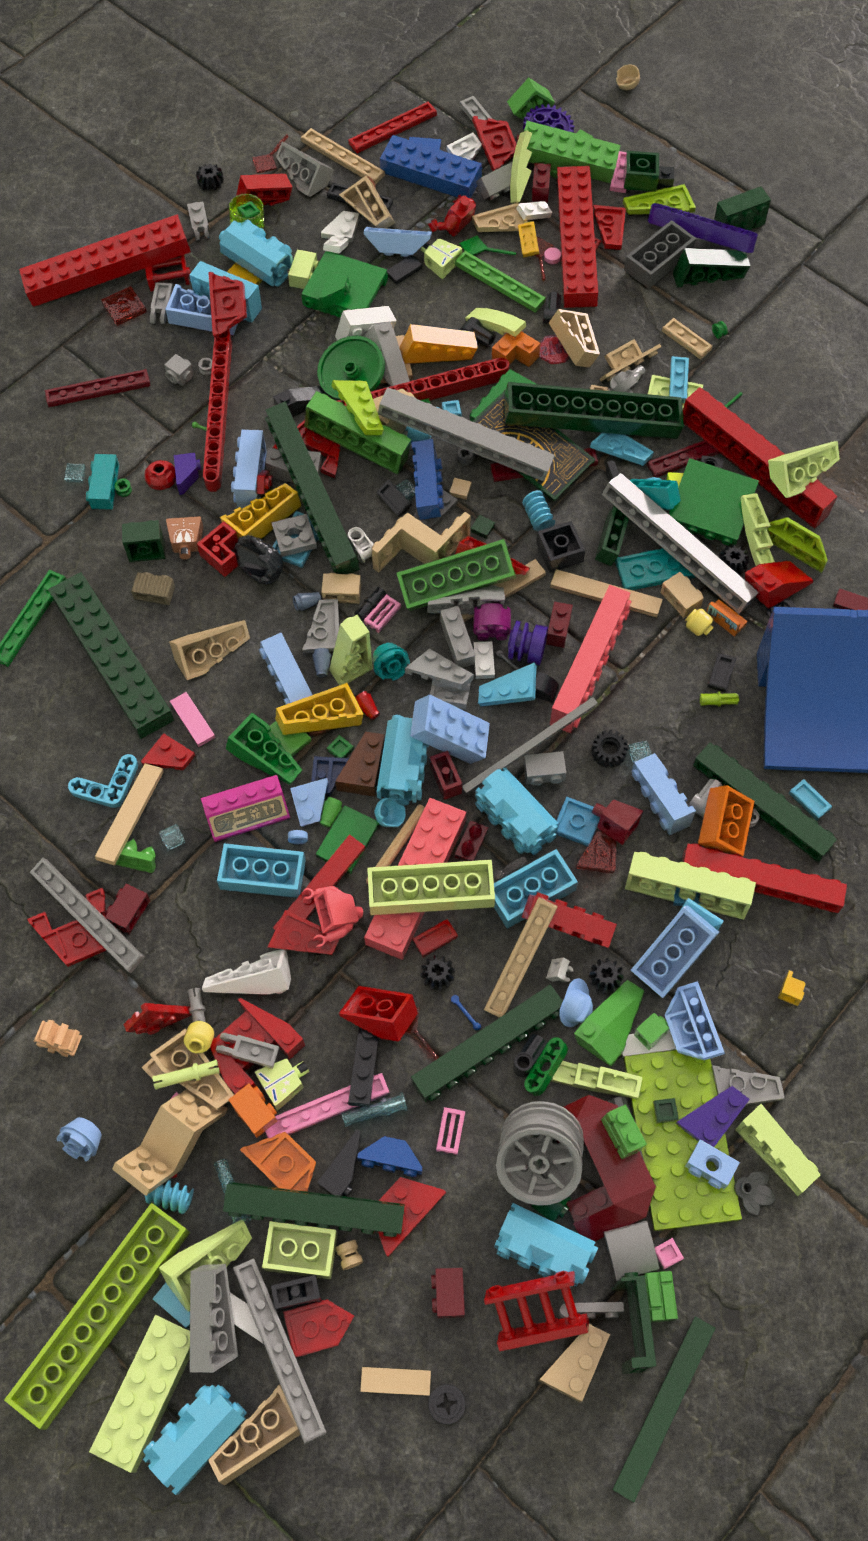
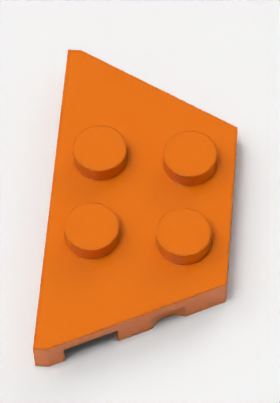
[240,1132,316,1192]

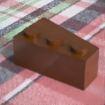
[335,732,385,797]

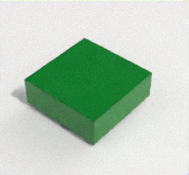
[237,201,261,221]
[326,735,354,758]

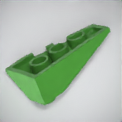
[574,980,645,1066]

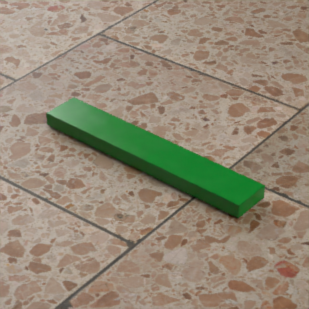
[0,570,66,667]

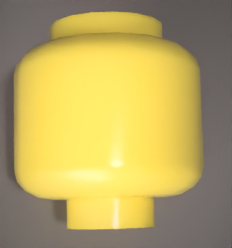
[685,609,713,636]
[184,1021,214,1053]

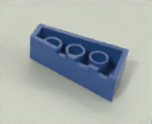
[412,439,444,520]

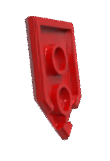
[283,1299,354,1358]

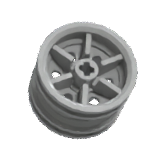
[496,1101,584,1205]

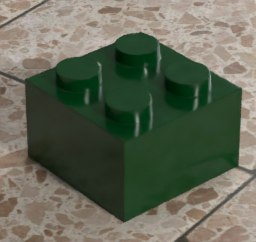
[624,151,659,191]
[122,520,166,563]

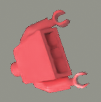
[302,886,363,950]

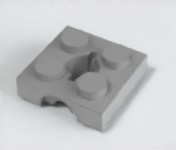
[272,514,317,557]

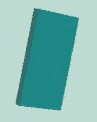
[615,548,696,590]

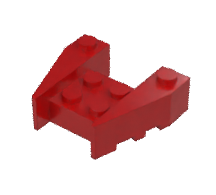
[210,998,305,1095]

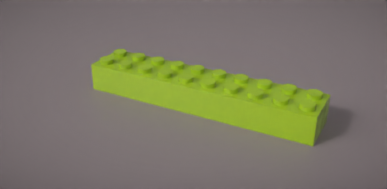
[4,1203,190,1430]

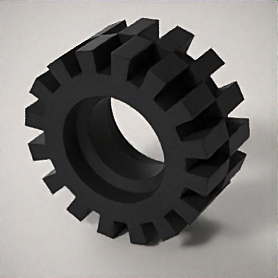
[592,730,628,768]

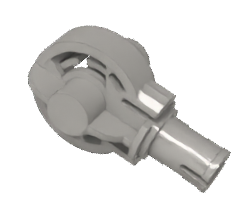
[608,365,645,393]

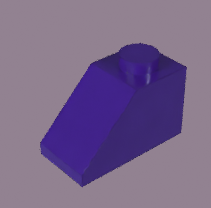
[174,453,202,495]

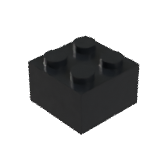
[536,521,585,573]

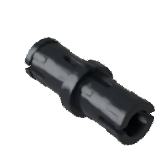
[354,587,387,621]

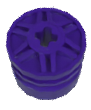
[508,620,548,666]

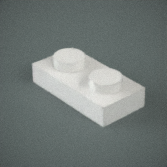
[516,201,553,220]
[323,234,349,254]
[473,641,495,679]

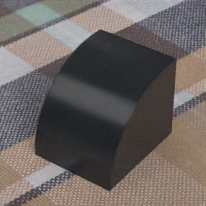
[535,672,559,703]

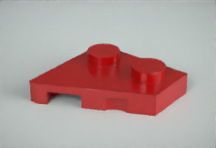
[141,733,195,770]

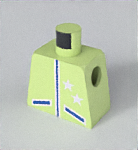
[421,239,462,279]
[255,1059,309,1111]

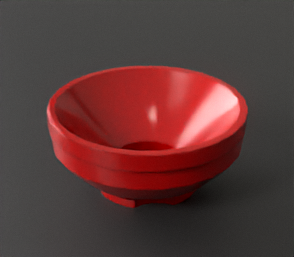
[144,460,176,490]

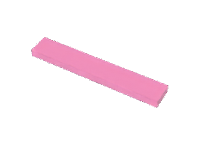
[265,1073,390,1138]

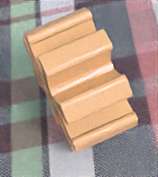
[34,1020,82,1057]

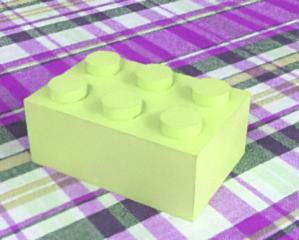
[262,1221,338,1279]

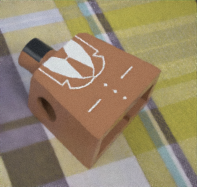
[166,517,203,559]

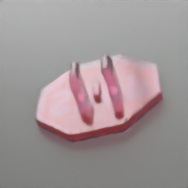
[539,335,570,364]

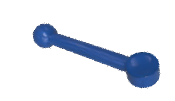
[451,995,481,1031]

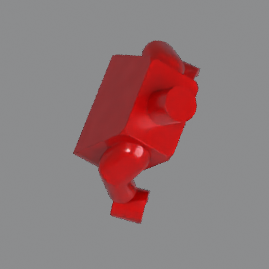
[428,195,476,237]

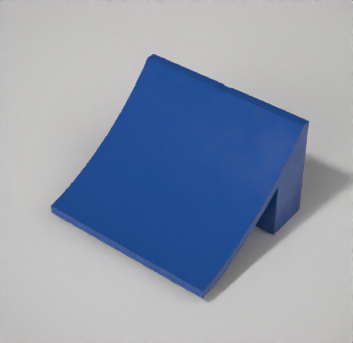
[757,607,868,773]

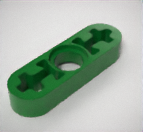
[524,1037,568,1096]

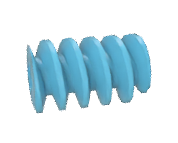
[522,490,555,531]
[144,1180,194,1215]

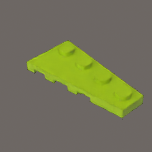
[623,184,696,215]
[331,380,384,435]

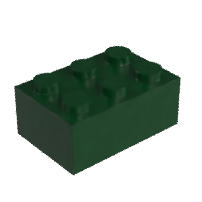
[714,186,771,230]

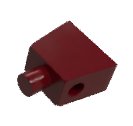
[592,800,643,845]

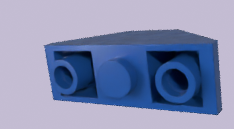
[357,1136,423,1177]

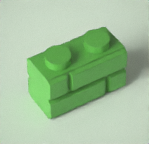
[601,1104,647,1159]
[643,1271,678,1323]

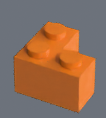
[492,331,540,367]
[228,1084,277,1138]

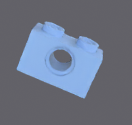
[685,1140,740,1189]

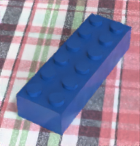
[380,135,482,198]

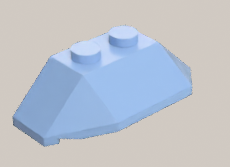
[364,227,432,257]
[665,981,725,1060]

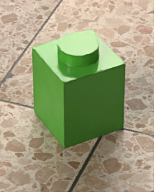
[634,1013,669,1050]

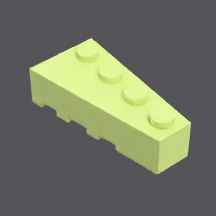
[329,615,373,685]
[735,1104,820,1196]

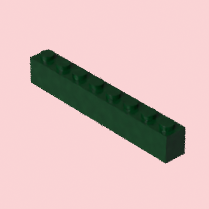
[693,742,837,863]
[411,984,563,1103]
[223,1182,405,1237]

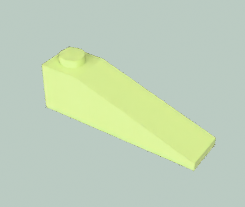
[768,441,840,498]
[159,1220,252,1312]

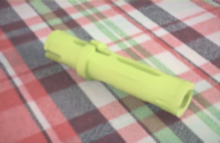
[153,1060,220,1090]

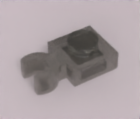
[494,856,528,882]

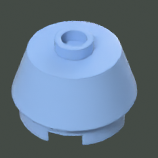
[57,1117,102,1161]

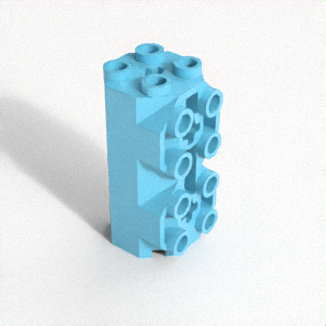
[219,219,293,287]
[377,715,429,806]
[475,767,558,855]
[494,1203,598,1289]
[143,1384,247,1495]

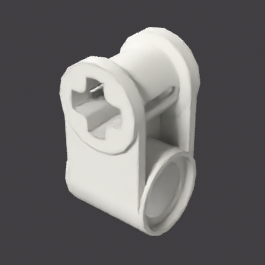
[348,527,374,564]

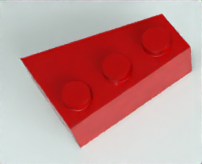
[235,174,292,209]

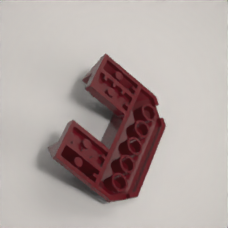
[556,1095,656,1241]

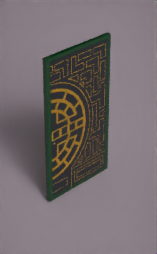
[472,390,595,502]

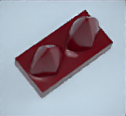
[455,820,488,861]

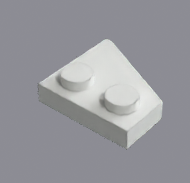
[446,133,482,160]
[321,211,360,242]

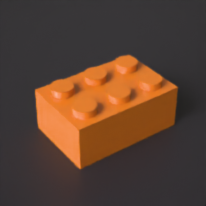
[698,785,755,856]

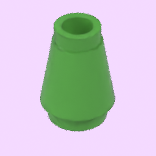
[320,797,342,828]

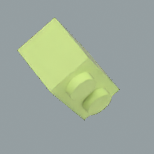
[288,250,319,289]

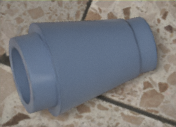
[293,592,321,611]
[312,648,331,677]

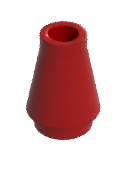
[355,691,380,720]

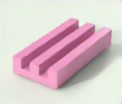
[364,594,401,633]
[436,1107,465,1155]

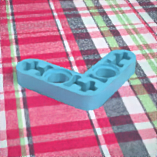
[68,754,138,808]

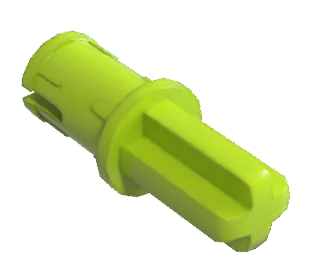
[700,692,739,707]

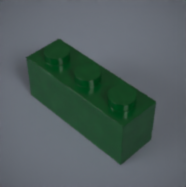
[595,505,629,566]

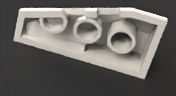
[202,949,291,994]

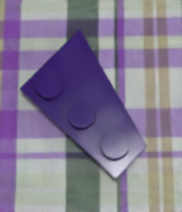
[676,1086,750,1147]

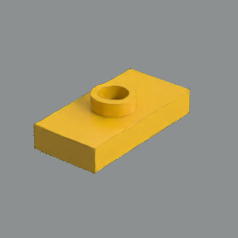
[518,221,539,258]

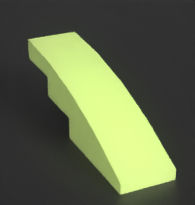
[510,130,532,204]
[465,308,526,337]
[741,493,775,566]
[551,1061,642,1099]

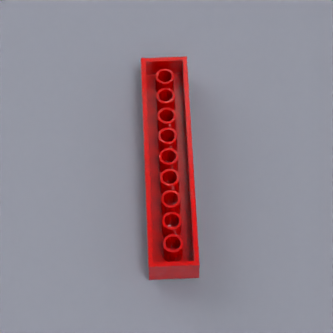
[557,166,598,308]
[19,214,191,307]
[683,387,838,529]

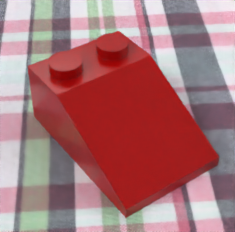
[745,561,813,608]
[339,986,418,1042]

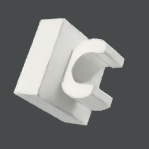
[546,957,573,982]

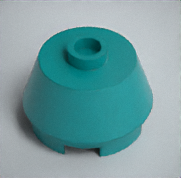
[373,643,410,681]

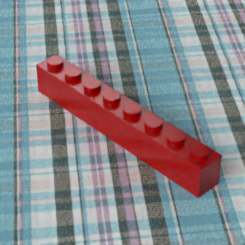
[682,843,847,913]

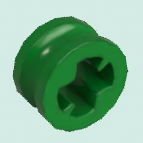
[712,321,728,339]
[114,479,132,497]

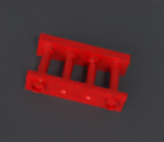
[145,255,191,292]
[484,1271,589,1351]

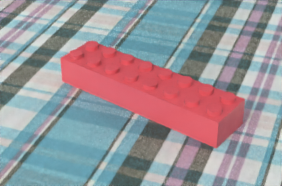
[550,585,632,733]
[364,798,466,960]

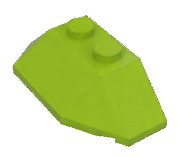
[767,517,828,573]

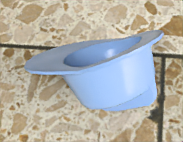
[559,978,593,1027]

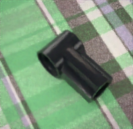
[543,291,561,324]
[460,317,496,347]
[513,1033,547,1077]

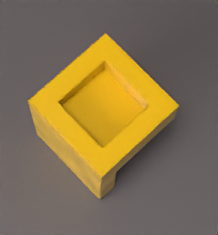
[778,971,805,1006]

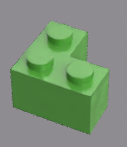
[507,77,555,120]

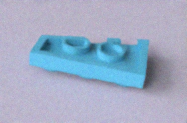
[590,433,654,466]

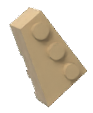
[339,176,395,229]
[549,309,600,368]
[539,1324,610,1402]

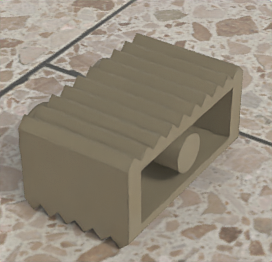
[131,572,175,605]

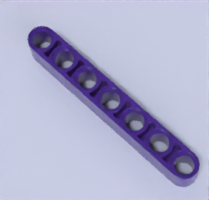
[648,203,758,253]

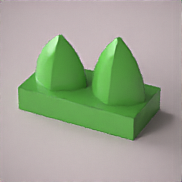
[115,839,156,873]

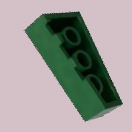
[672,248,750,288]

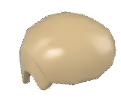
[616,64,640,91]

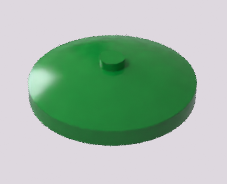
[317,336,385,401]

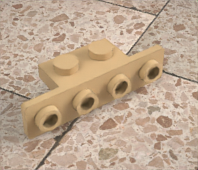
[600,339,661,382]

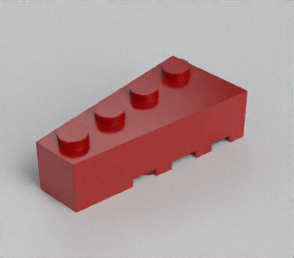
[521,892,617,948]

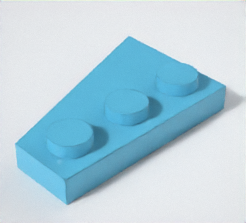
[478,663,537,706]

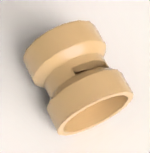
[335,1240,363,1270]

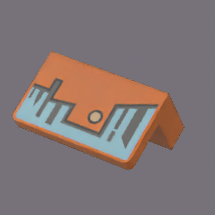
[707,599,748,637]

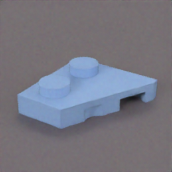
[290,778,328,827]

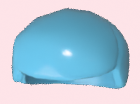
[374,797,406,827]

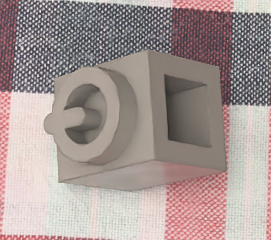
[164,354,194,386]

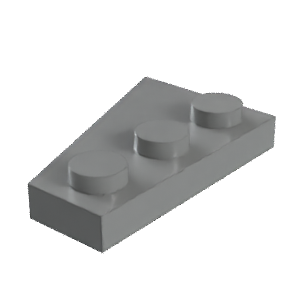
[302,599,339,653]
[405,649,474,690]
[712,1065,785,1105]

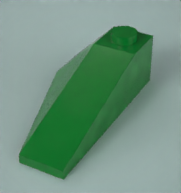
[226,713,302,785]

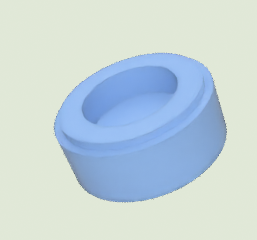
[288,830,308,844]

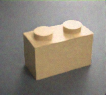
[660,572,704,618]
[322,573,361,604]

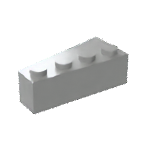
[190,1264,238,1373]

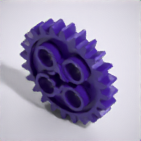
[523,104,575,133]

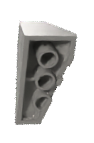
[276,141,334,197]
[363,321,410,386]

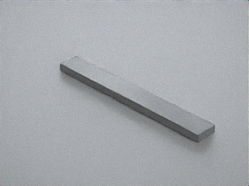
[463,697,598,794]
[30,857,145,973]
[233,1258,326,1445]

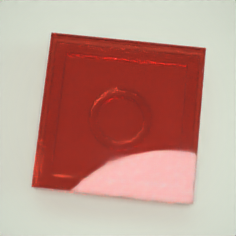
[101,286,147,326]

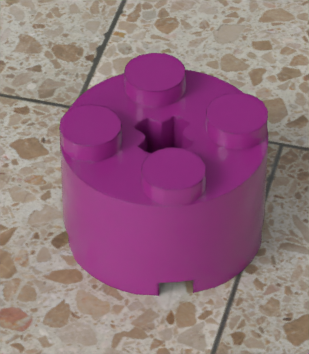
[473,603,511,641]

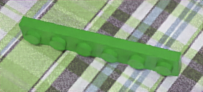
[455,251,546,313]

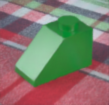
[319,271,351,309]

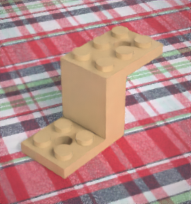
[372,512,471,573]
[112,1089,228,1196]

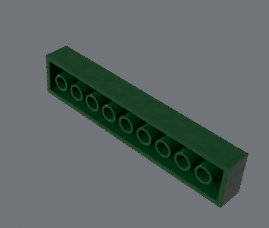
[504,382,684,439]
[265,401,360,574]
[48,572,174,739]

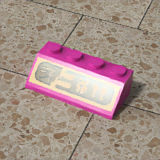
[201,775,290,842]

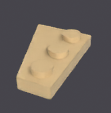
[472,203,528,232]

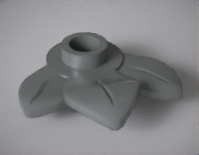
[734,1171,775,1216]

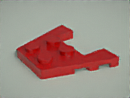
[273,420,341,479]
[27,888,106,967]

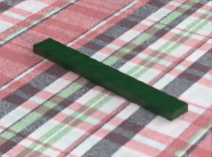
[612,1316,715,1503]

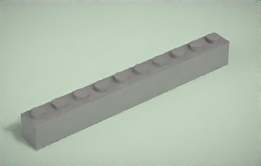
[378,387,555,481]
[602,474,759,614]

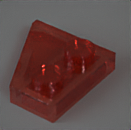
[576,831,617,874]

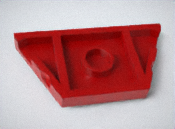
[472,116,517,171]
[208,272,247,338]
[124,1003,192,1035]
[378,1177,446,1257]

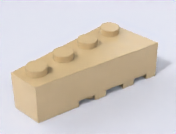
[208,1385,300,1486]

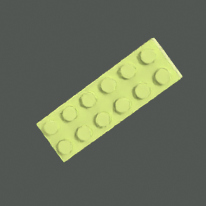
[625,852,756,920]
[368,860,495,915]
[89,1315,190,1473]

